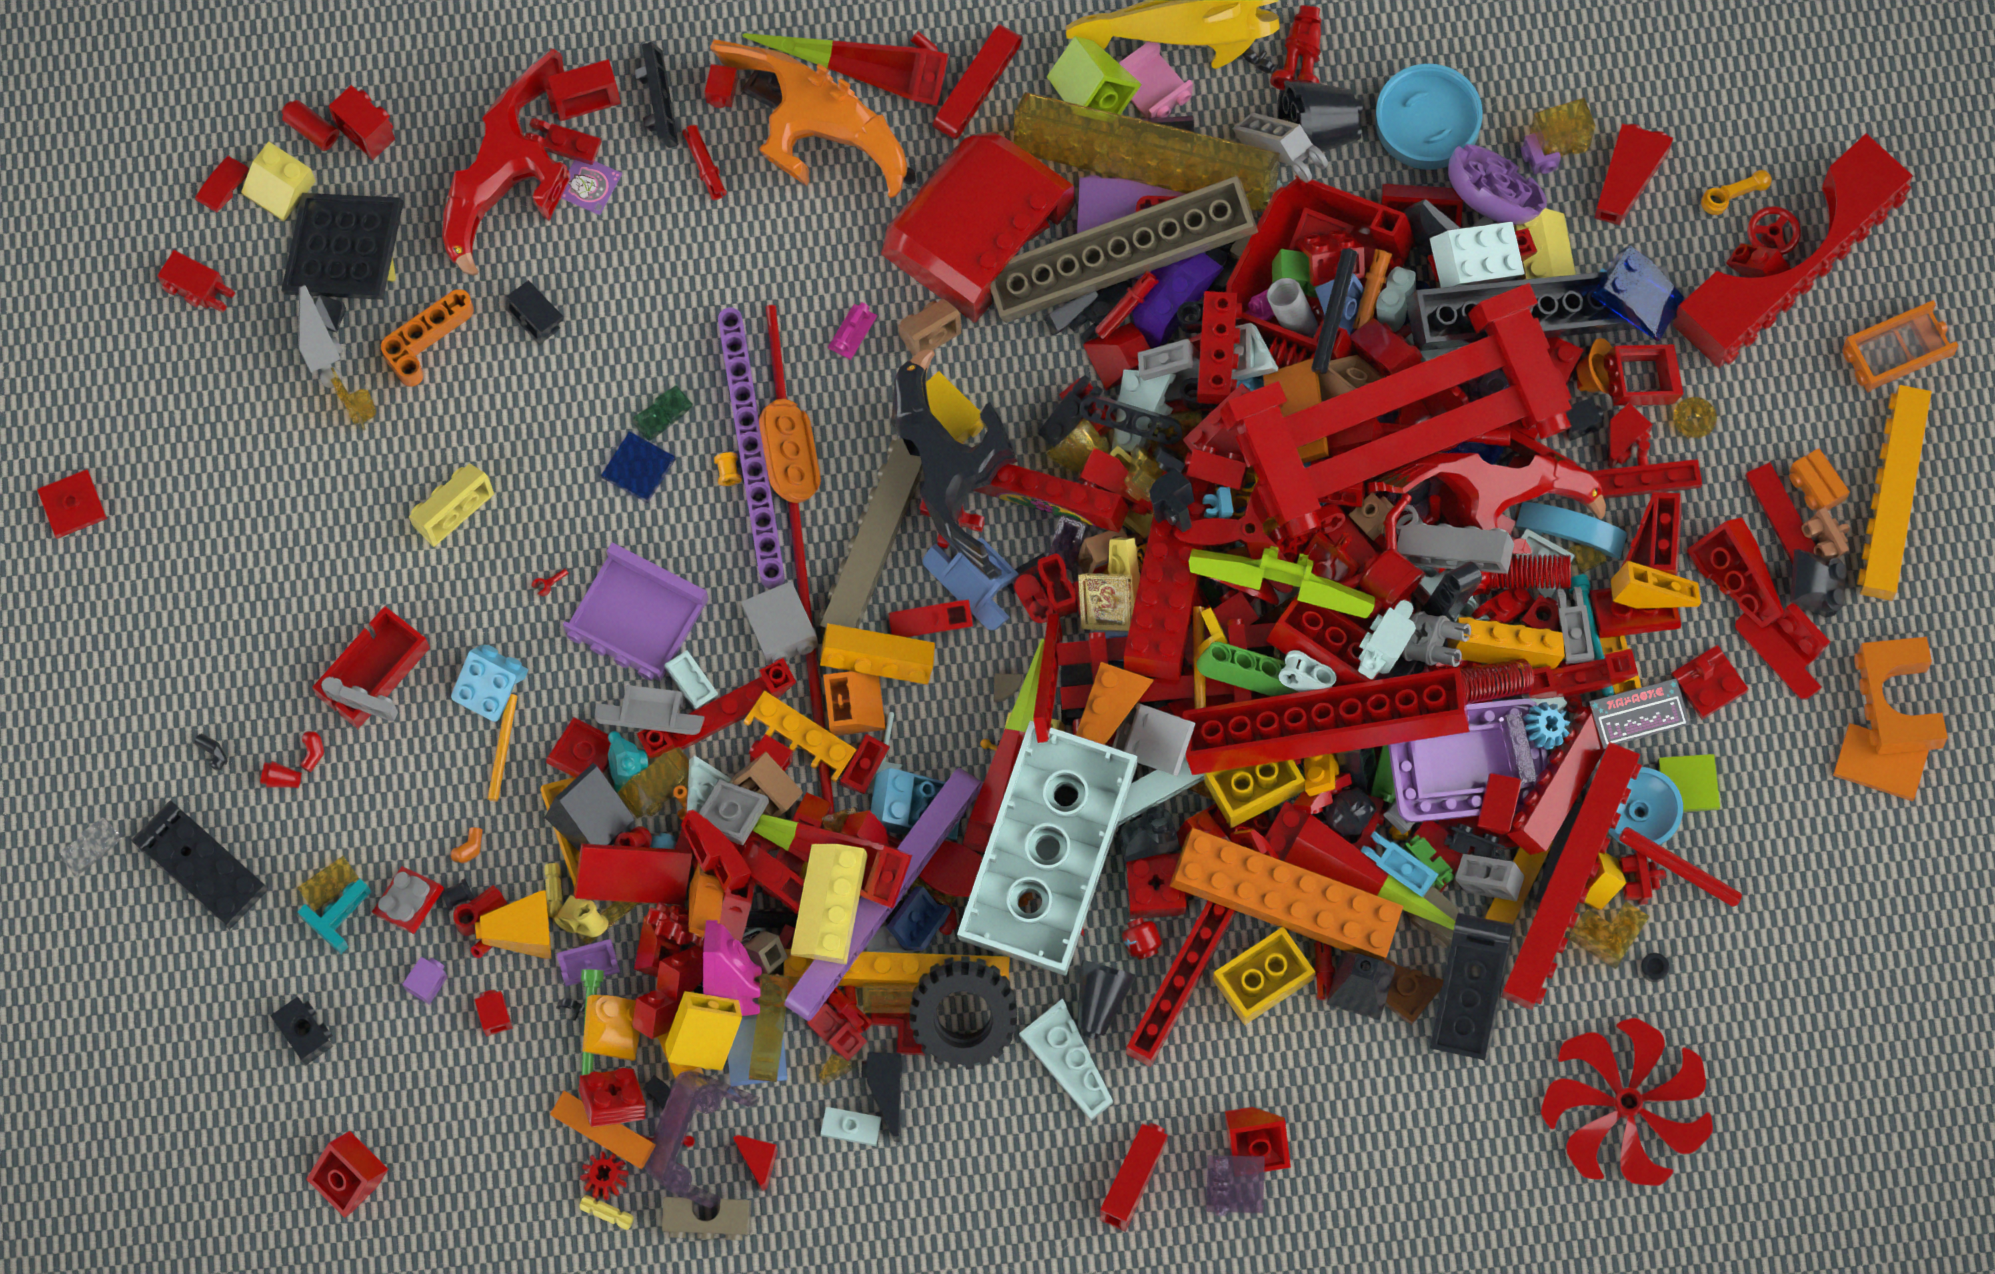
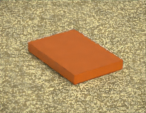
[1833,723,1929,801]

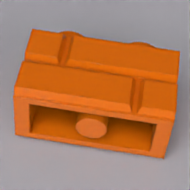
[1789,448,1850,512]

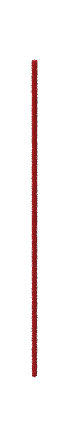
[765,305,857,1003]

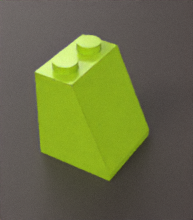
[1047,36,1142,125]

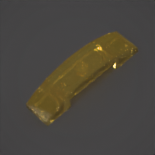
[749,974,789,1082]

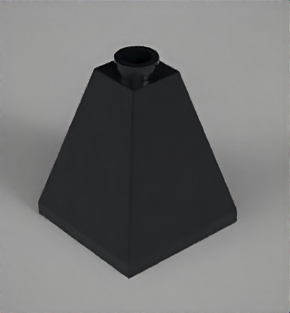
[1326,952,1396,1021]

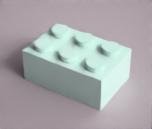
[1430,222,1525,288]

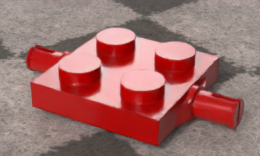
[1296,532,1362,583]

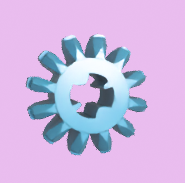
[1521,702,1570,750]

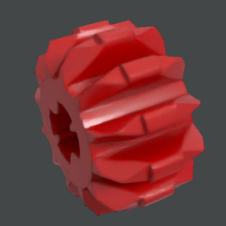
[580,1151,629,1200]

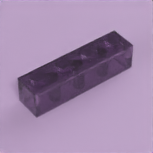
[1499,713,1537,785]

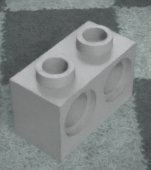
[1455,854,1525,901]

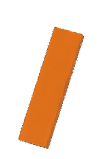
[550,1090,656,1169]

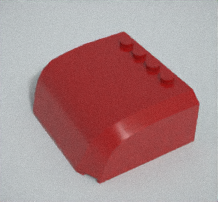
[881,132,1074,323]
[1227,175,1414,361]

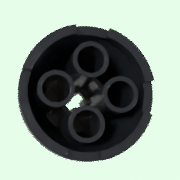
[1277,80,1362,158]

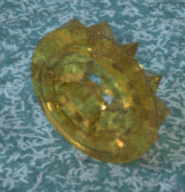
[1673,397,1717,439]

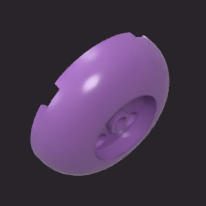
[1448,144,1547,225]

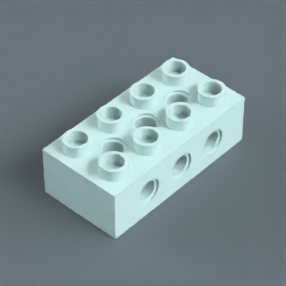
[957,721,1137,976]

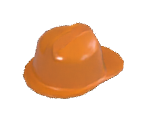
[1576,338,1612,394]

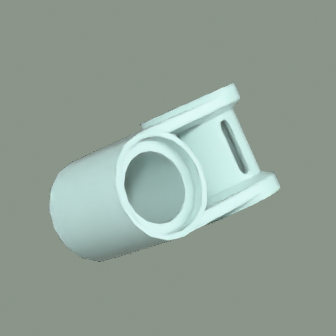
[1279,651,1336,692]

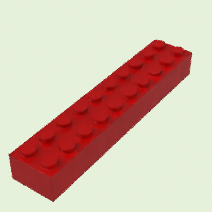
[1183,667,1470,775]

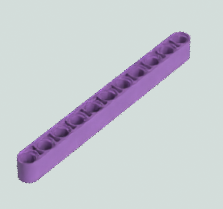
[718,307,785,589]
[784,767,983,1021]

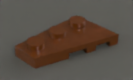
[1383,959,1444,1026]

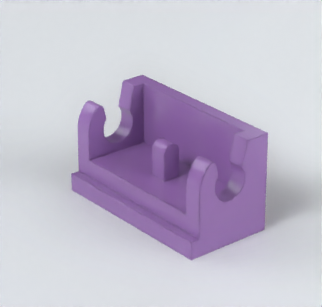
[556,939,620,987]

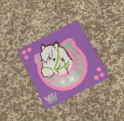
[561,160,623,215]

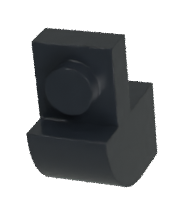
[1150,468,1195,532]

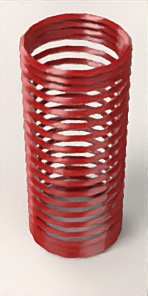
[1488,554,1571,589]
[1460,658,1534,704]

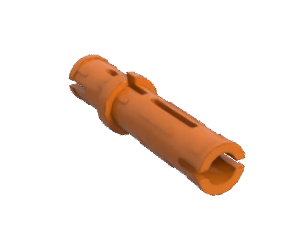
[1352,249,1392,329]

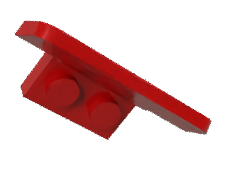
[1735,603,1831,700]

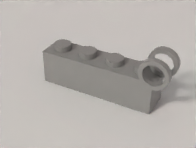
[1232,112,1328,183]
[1396,505,1514,574]

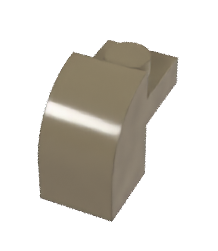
[744,931,788,991]

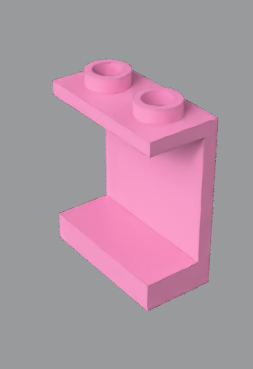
[1119,41,1193,118]

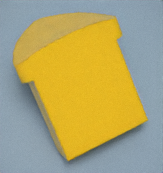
[1197,607,1229,656]

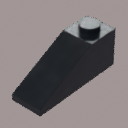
[861,1052,902,1142]

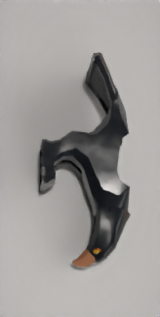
[891,349,1018,581]

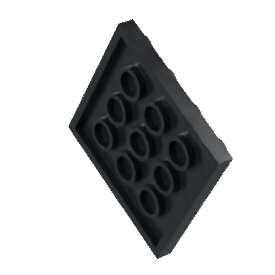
[281,193,404,300]

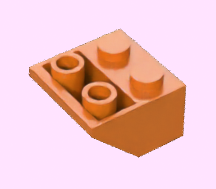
[823,671,886,736]

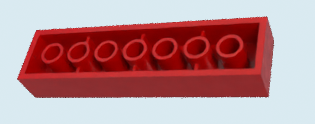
[1124,471,1217,681]

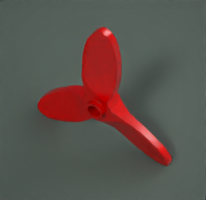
[1174,480,1293,593]

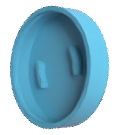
[1375,64,1483,170]

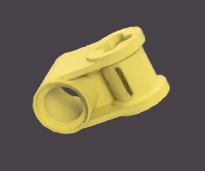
[554,896,609,937]

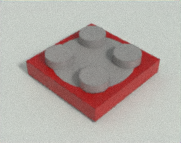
[372,866,444,934]

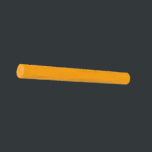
[1192,606,1206,709]
[487,694,518,802]

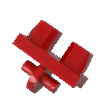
[1619,851,1667,905]

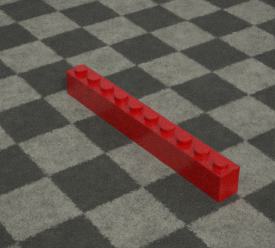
[1501,742,1642,1010]

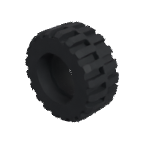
[909,956,1017,1070]

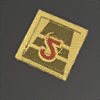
[1078,573,1134,631]

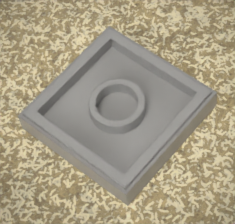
[699,779,769,846]

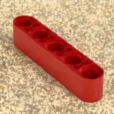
[932,24,1023,140]

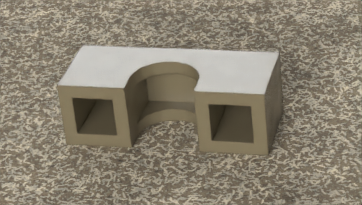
[662,1197,751,1240]

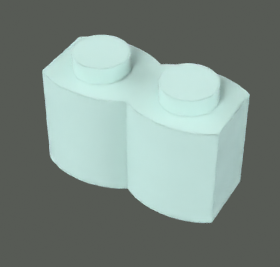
[1376,266,1416,332]

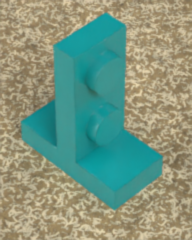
[297,878,371,954]

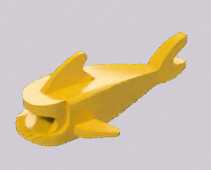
[1066,0,1280,69]

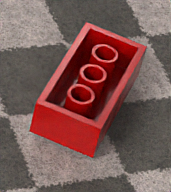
[1266,592,1380,687]

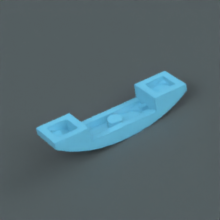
[1515,502,1628,559]

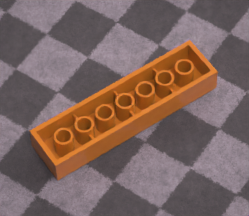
[1170,828,1403,961]

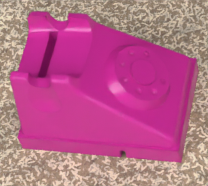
[703,920,762,1016]

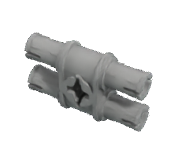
[1401,611,1471,667]

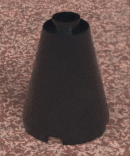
[1077,960,1136,1040]

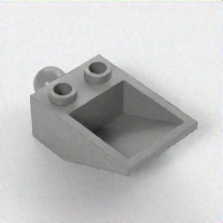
[298,285,343,388]
[1112,703,1195,776]

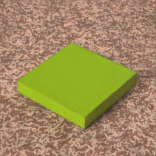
[1658,754,1720,812]

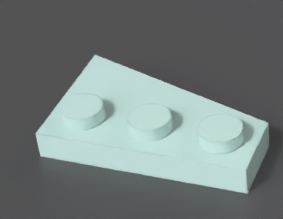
[1112,370,1176,453]
[686,755,731,838]

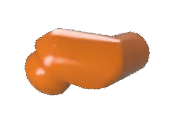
[673,785,688,821]
[451,827,483,864]

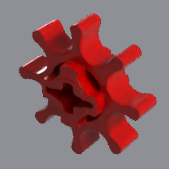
[645,901,705,948]

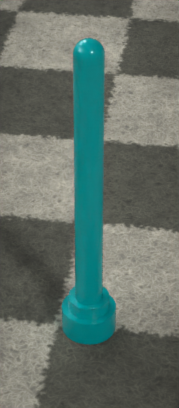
[1569,574,1614,697]

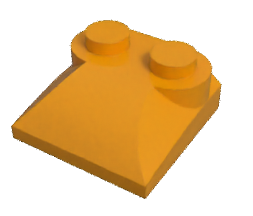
[582,995,640,1061]

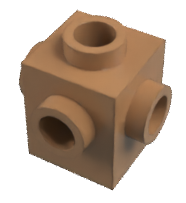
[1349,492,1394,541]

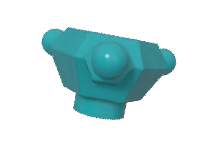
[608,731,648,793]

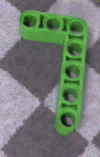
[1196,642,1299,697]

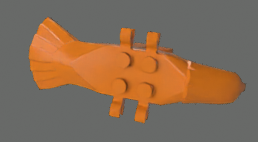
[710,39,907,198]

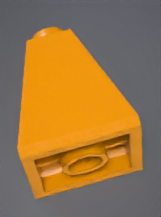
[475,890,552,959]

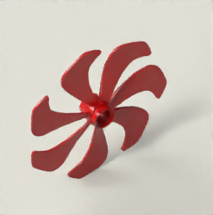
[1540,1018,1713,1186]

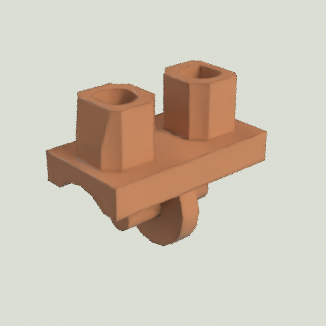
[1801,508,1850,559]

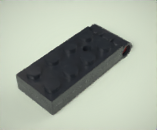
[131,800,268,930]
[1430,913,1514,1060]

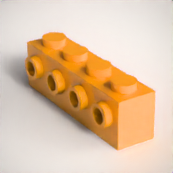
[1447,617,1565,670]
[820,623,935,685]

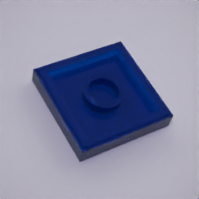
[601,431,676,503]

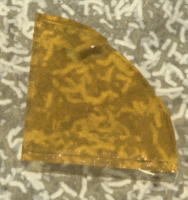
[1569,545,1607,574]

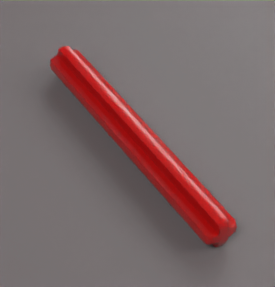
[1619,827,1742,907]

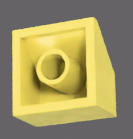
[241,141,316,221]

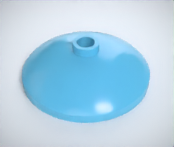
[1608,767,1683,848]

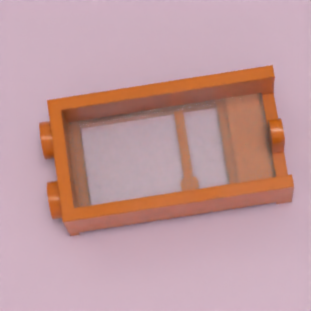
[1842,300,1959,393]

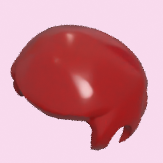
[1395,386,1471,452]

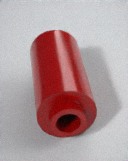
[282,100,340,151]

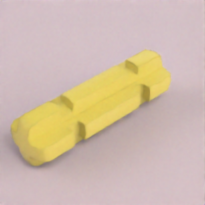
[544,863,563,918]
[579,1195,634,1230]

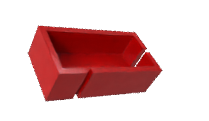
[312,606,430,729]

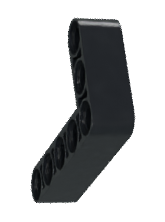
[1421,561,1482,673]
[1337,655,1425,794]

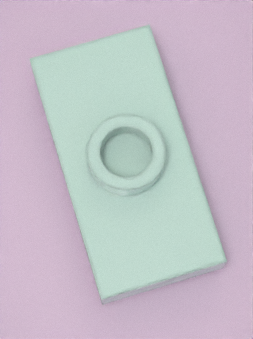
[664,650,718,710]
[821,1107,882,1146]

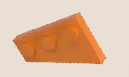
[1076,662,1154,745]

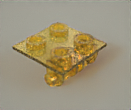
[330,367,377,430]

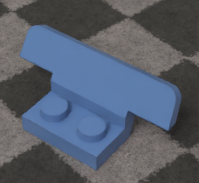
[923,537,1019,630]

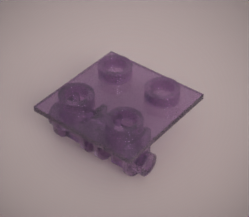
[1206,1155,1265,1216]

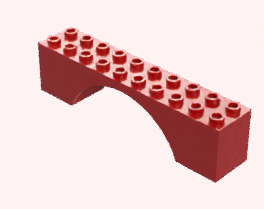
[1673,133,1913,368]

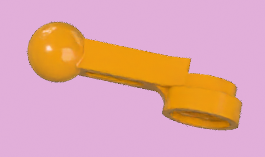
[1701,170,1772,215]

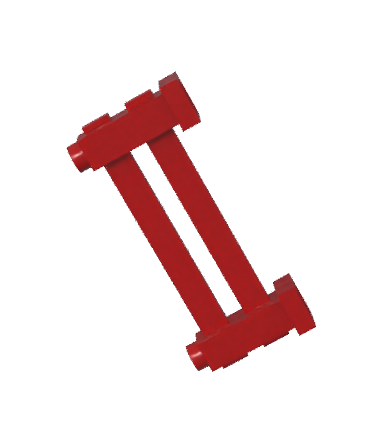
[1219,283,1572,539]

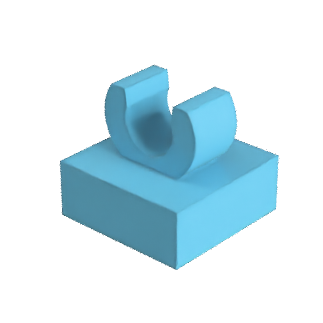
[1202,487,1233,519]

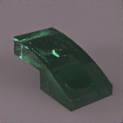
[632,385,693,441]

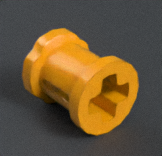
[714,452,742,486]

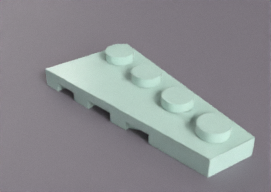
[1019,998,1113,1121]

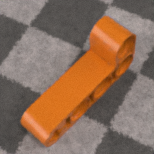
[381,289,474,387]

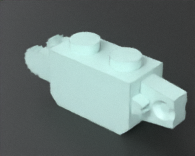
[1358,600,1416,679]

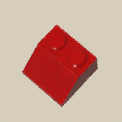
[306,1131,389,1218]

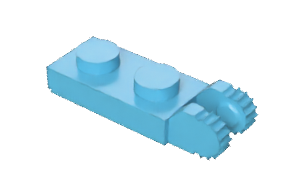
[1361,831,1439,897]

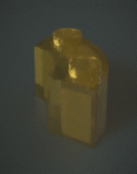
[617,747,689,819]

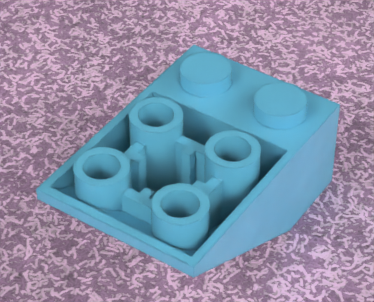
[871,768,960,840]

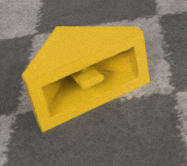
[1584,852,1626,910]

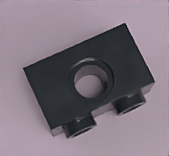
[270,996,333,1066]

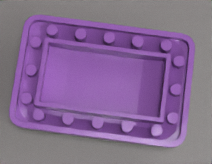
[1388,699,1548,822]

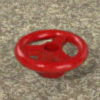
[1747,206,1801,255]

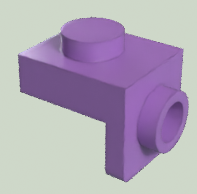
[1521,133,1561,174]

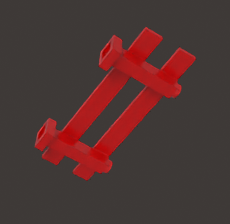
[1056,619,1276,710]

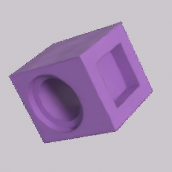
[402,957,448,1005]

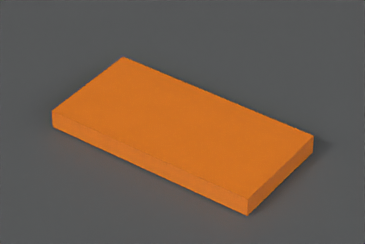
[1263,359,1329,464]

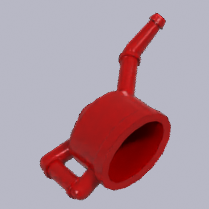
[1339,493,1425,618]

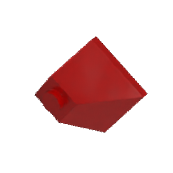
[1083,322,1150,391]
[1225,1107,1291,1177]

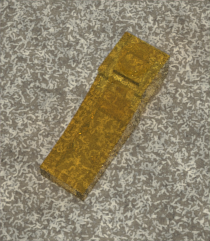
[1124,444,1164,502]

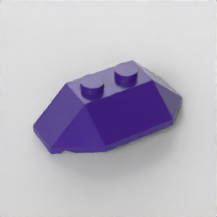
[1132,253,1224,349]

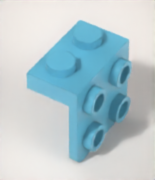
[451,645,529,722]

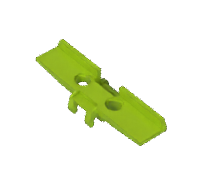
[1189,546,1375,618]

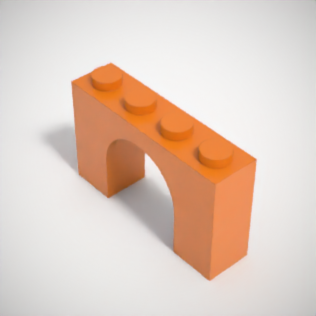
[1854,637,1948,755]

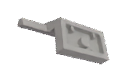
[595,685,704,735]

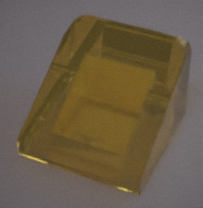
[819,1054,852,1085]

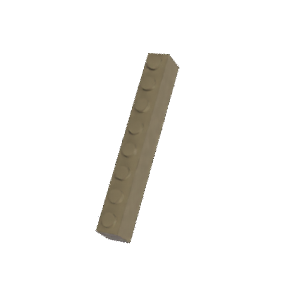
[818,437,923,635]

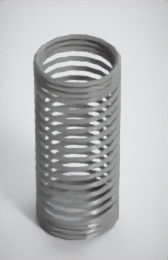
[1267,278,1319,339]

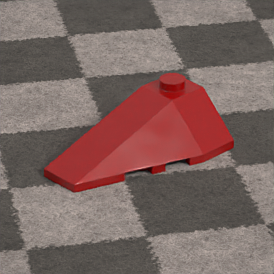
[1687,517,1785,628]

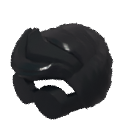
[1325,786,1377,836]

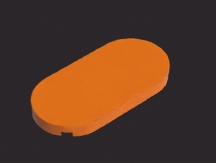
[759,399,821,503]

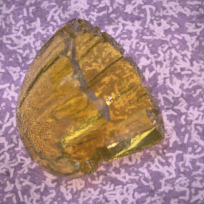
[1046,419,1109,472]

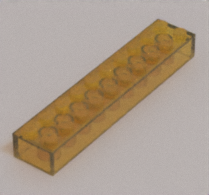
[1014,92,1280,212]

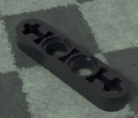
[1080,394,1182,445]

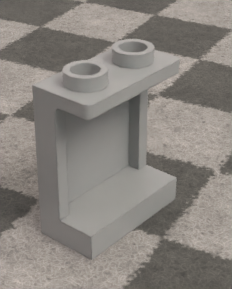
[1138,339,1200,402]
[741,581,819,665]

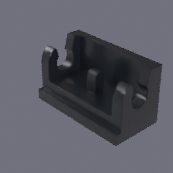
[505,280,564,345]

